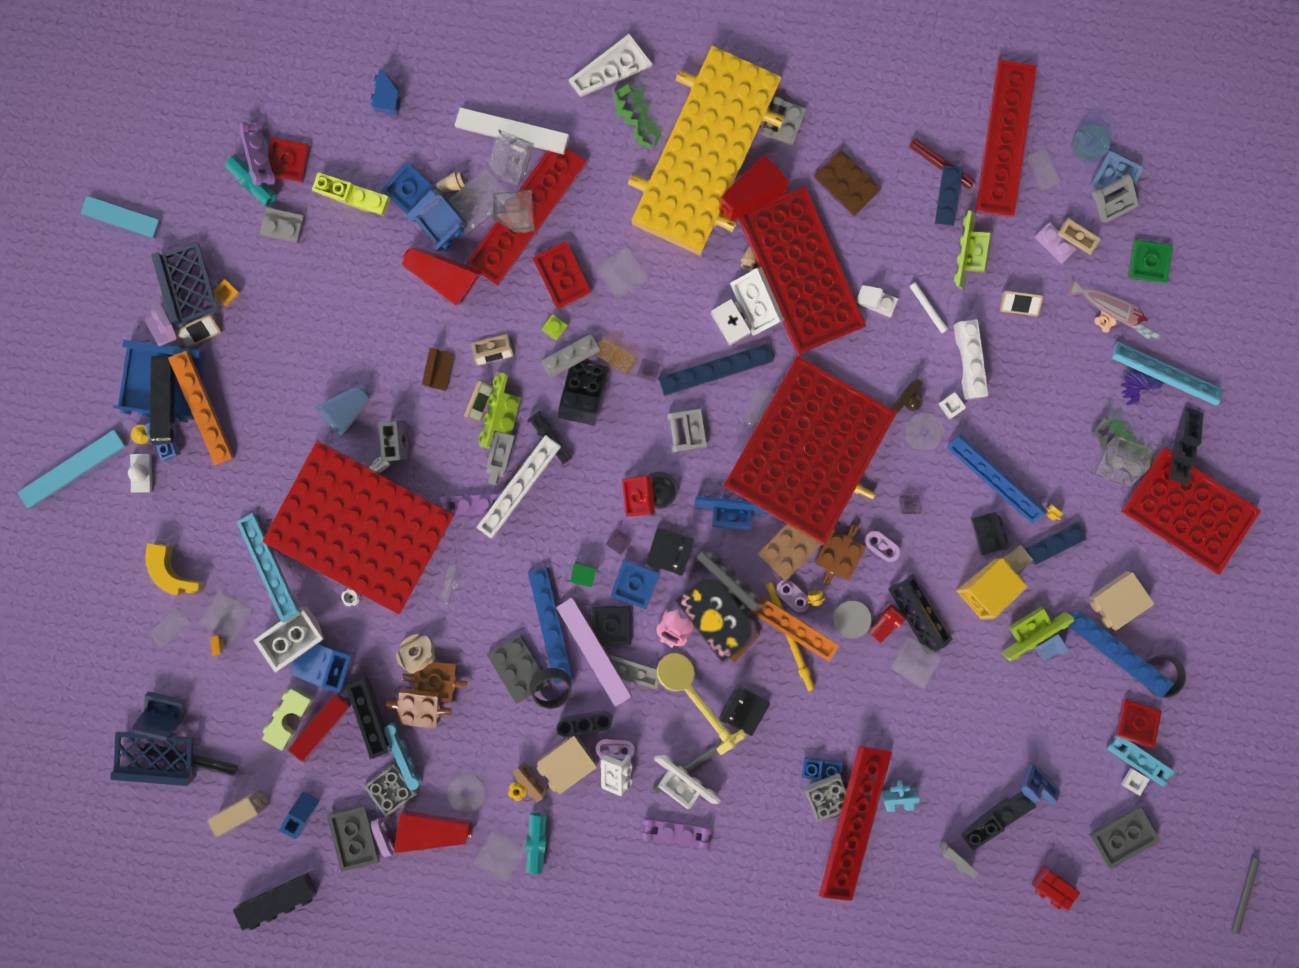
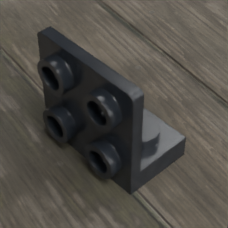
[646,528,694,576]
[718,684,770,736]

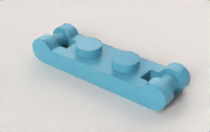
[384,722,422,790]
[1107,735,1175,788]

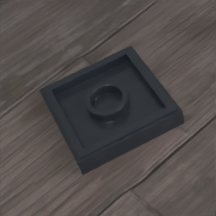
[591,606,631,646]

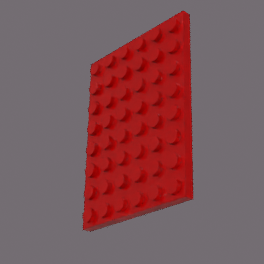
[723,355,897,545]
[262,440,455,615]

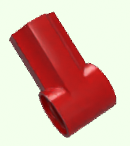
[868,604,907,644]

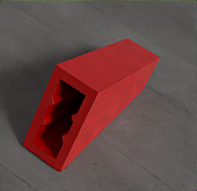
[719,155,788,222]
[401,247,482,306]
[288,695,350,764]
[394,810,473,853]

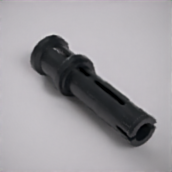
[527,410,572,465]

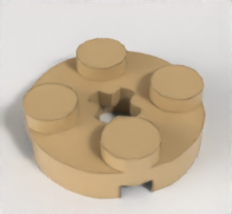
[396,634,435,673]

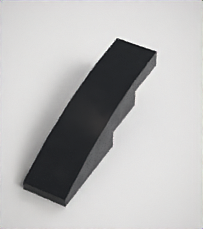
[1168,407,1203,486]

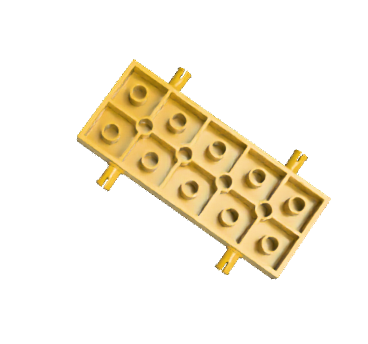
[628,46,785,256]

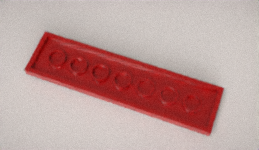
[975,60,1037,217]
[466,147,587,287]
[819,745,892,901]

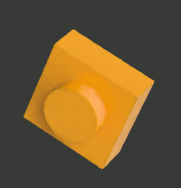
[213,279,240,307]
[210,635,224,656]

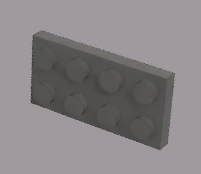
[696,552,766,611]

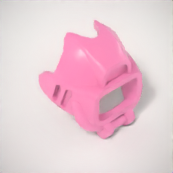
[656,609,695,648]

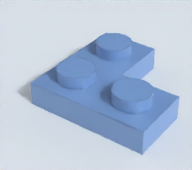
[1091,151,1144,190]

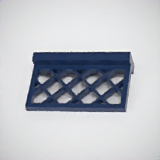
[151,242,219,329]
[110,731,194,786]

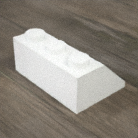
[253,606,324,672]

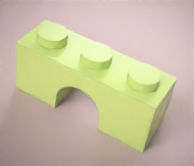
[262,686,315,751]

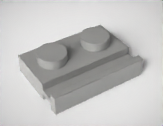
[260,207,305,244]
[939,841,979,879]

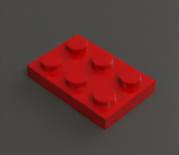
[532,241,592,310]

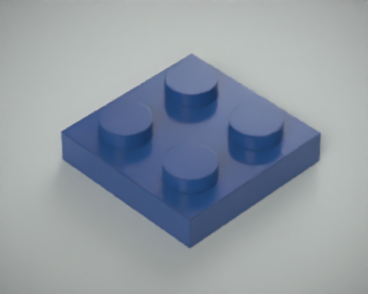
[381,162,436,214]
[610,560,660,609]

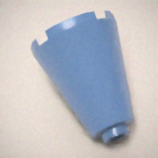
[315,386,370,437]

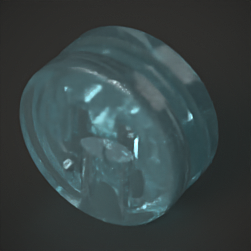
[1071,124,1110,163]

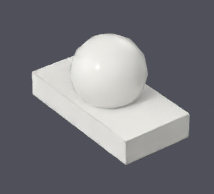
[128,454,152,493]

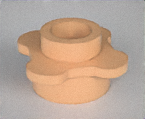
[1095,312,1117,333]

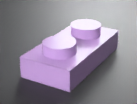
[1035,222,1076,264]

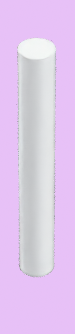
[910,282,948,333]

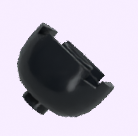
[647,471,678,509]

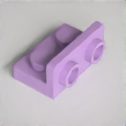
[144,298,177,346]

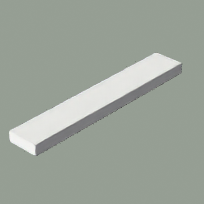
[455,108,570,154]
[476,435,561,539]

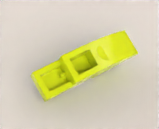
[312,172,391,216]

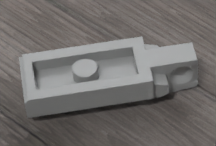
[486,431,515,485]

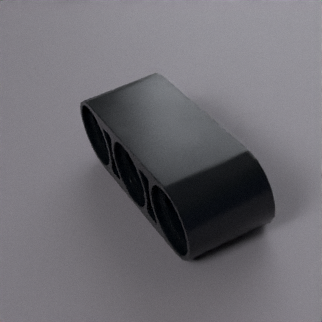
[557,711,612,737]

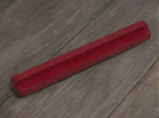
[909,138,976,189]

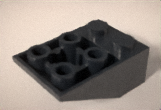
[558,361,608,426]

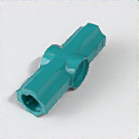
[224,154,277,207]
[526,812,547,875]

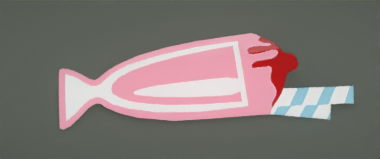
[1068,279,1160,340]

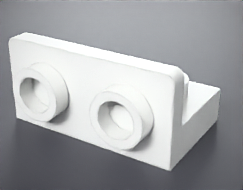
[601,755,632,796]

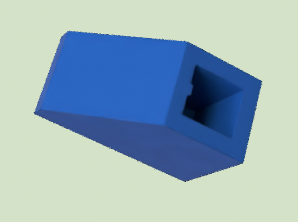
[370,69,401,116]
[279,792,320,840]

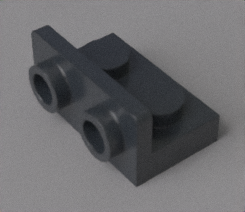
[970,512,1008,555]

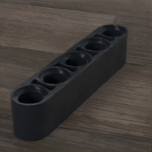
[150,355,175,445]

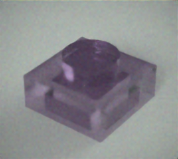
[637,358,661,383]
[899,495,922,514]
[606,529,632,555]

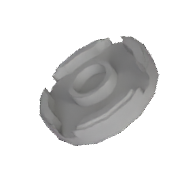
[833,600,871,639]

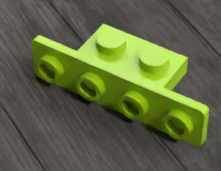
[954,210,992,289]
[479,373,521,449]
[1001,607,1075,661]

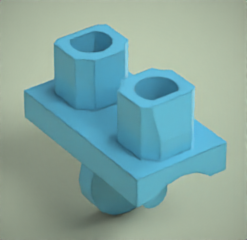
[881,780,919,812]

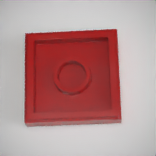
[268,137,310,183]
[622,475,655,517]
[1116,699,1162,748]

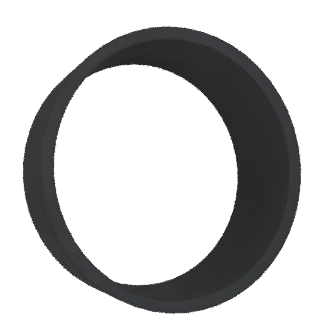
[1146,655,1186,698]
[529,668,571,709]

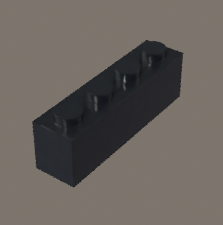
[346,677,392,760]
[233,872,317,931]

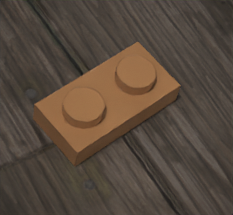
[513,762,548,802]

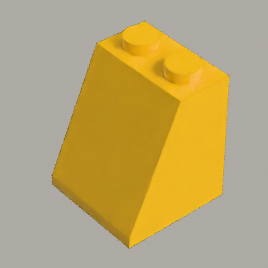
[956,558,1027,619]

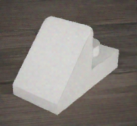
[856,285,898,317]

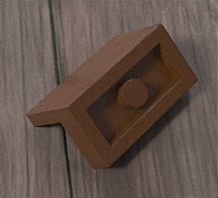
[421,347,455,391]

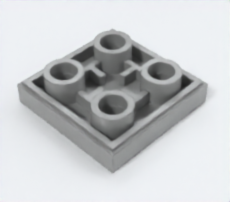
[363,762,418,817]
[803,773,846,822]

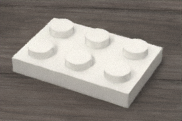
[730,267,784,336]

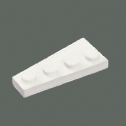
[568,34,652,97]

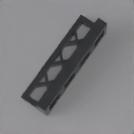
[888,574,953,655]

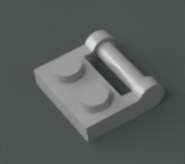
[761,97,806,146]
[1092,174,1139,223]
[667,409,707,452]

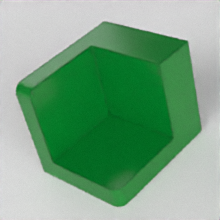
[570,563,597,587]

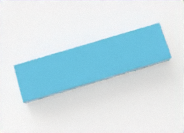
[80,196,161,239]

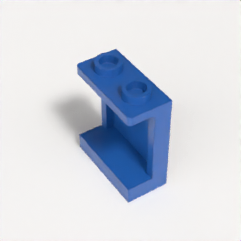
[406,189,469,251]

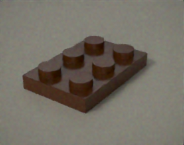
[813,149,882,217]

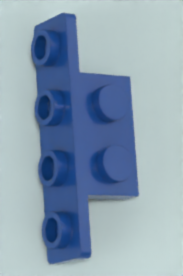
[694,495,770,530]

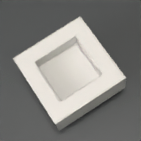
[938,392,966,419]
[1121,768,1150,796]

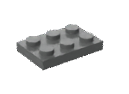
[487,635,550,704]
[327,805,380,872]
[1089,806,1160,869]

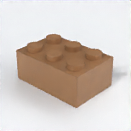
[756,523,821,581]

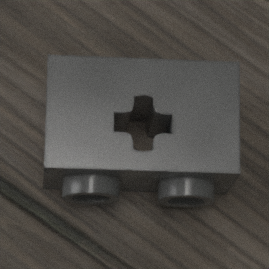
[379,421,409,461]

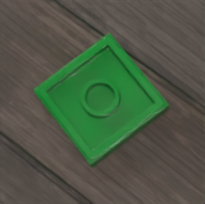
[1128,239,1173,284]

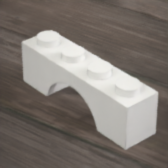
[954,319,988,400]

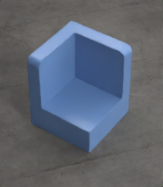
[1035,633,1069,660]

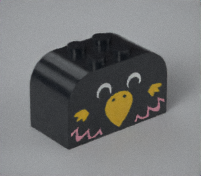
[675,579,756,663]

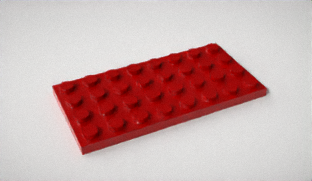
[738,186,866,355]

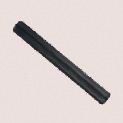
[143,743,238,776]

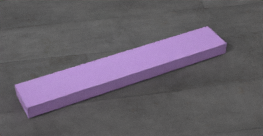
[556,597,633,707]

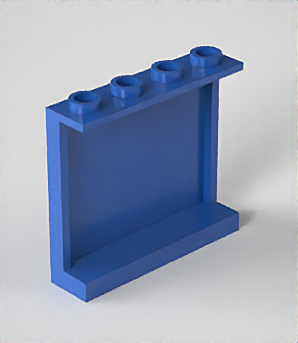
[113,339,205,423]

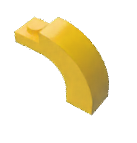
[145,543,205,596]

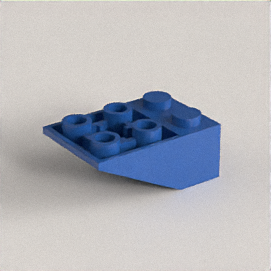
[289,642,356,693]

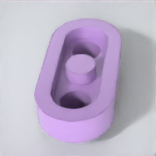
[864,531,900,562]
[776,580,809,612]
[596,739,634,761]
[371,819,395,858]

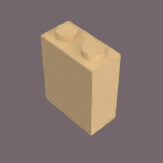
[1089,571,1154,630]
[536,735,598,795]
[207,790,268,837]

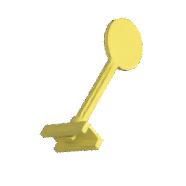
[657,653,747,755]

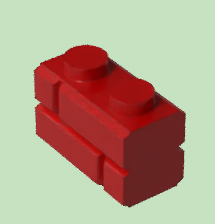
[1031,866,1080,911]

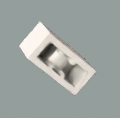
[711,299,752,346]

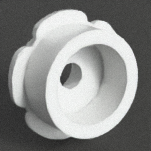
[341,588,360,606]

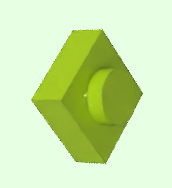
[541,314,568,341]

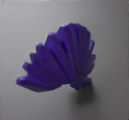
[1121,369,1165,405]

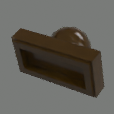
[890,378,923,413]

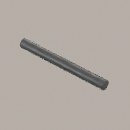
[653,745,718,794]
[1231,857,1260,934]

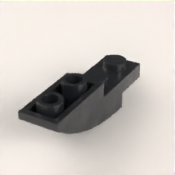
[961,791,1037,851]

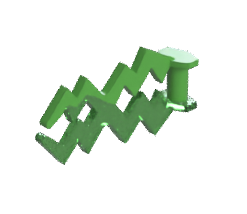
[612,83,662,148]

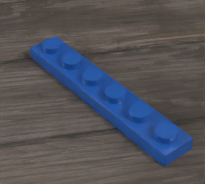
[947,433,1047,524]
[528,568,574,684]
[1068,610,1174,699]

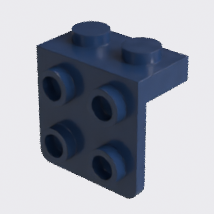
[131,691,185,740]

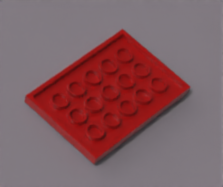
[1120,448,1261,575]

